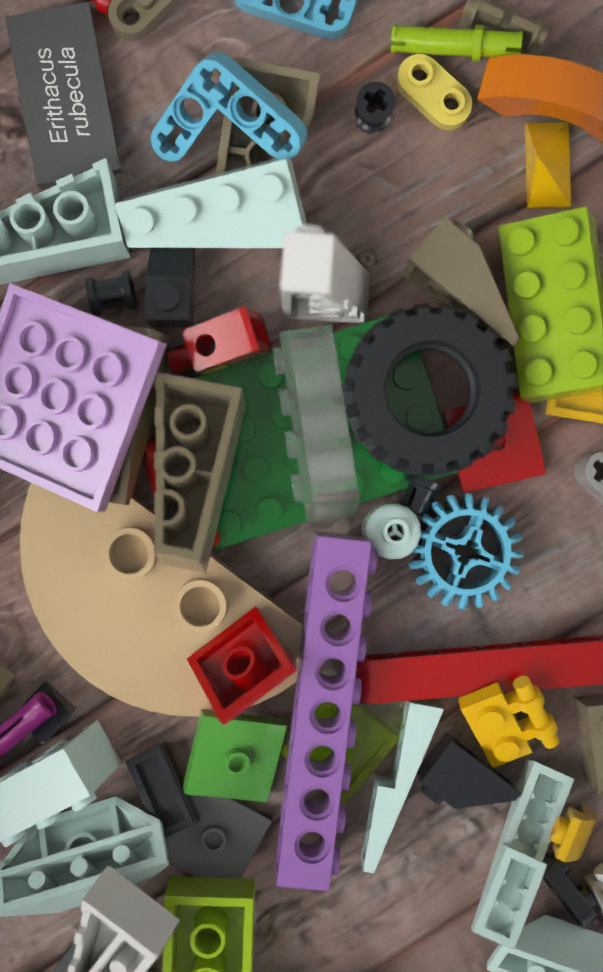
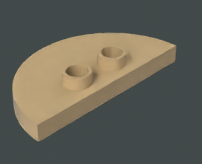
[20,483,303,717]

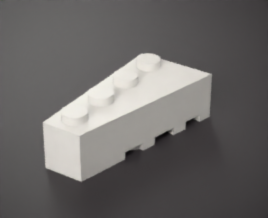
[280,225,370,324]

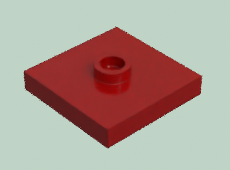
[443,393,547,493]

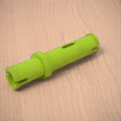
[391,24,523,62]

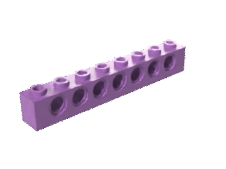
[275,531,377,891]

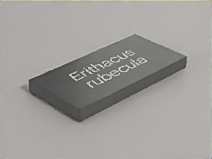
[5,1,123,189]

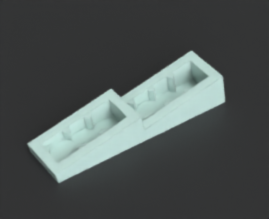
[361,699,444,873]
[471,759,574,950]

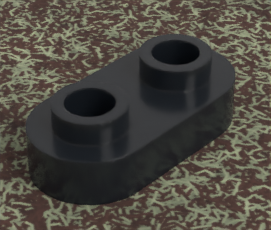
[542,850,598,929]

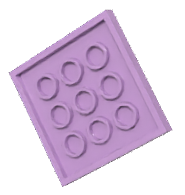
[0,283,166,512]

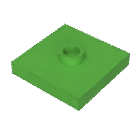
[183,709,287,802]

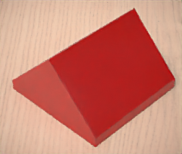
[187,607,297,725]

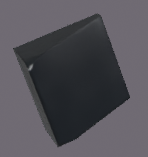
[24,680,77,745]

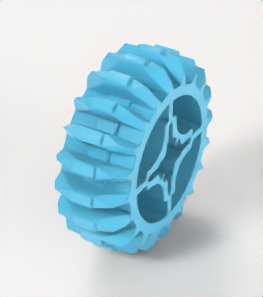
[408,493,524,609]

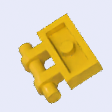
[458,676,560,768]

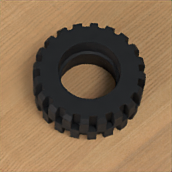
[343,303,518,476]

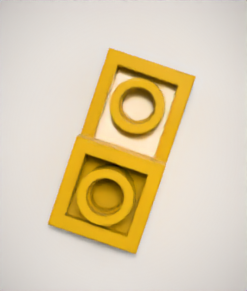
[549,805,598,862]

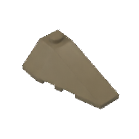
[216,57,321,174]

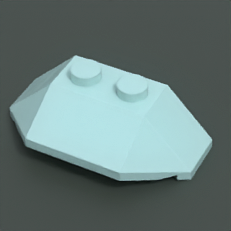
[0,796,169,917]
[487,915,603,972]

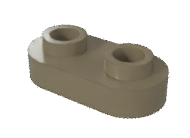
[108,0,180,41]

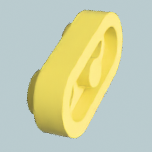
[397,54,472,131]

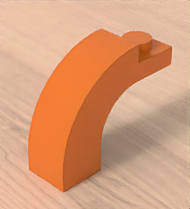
[477,54,603,143]

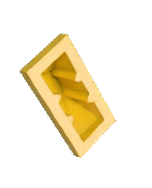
[525,122,571,210]

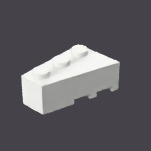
[68,865,180,972]

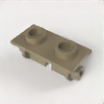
[457,0,550,55]

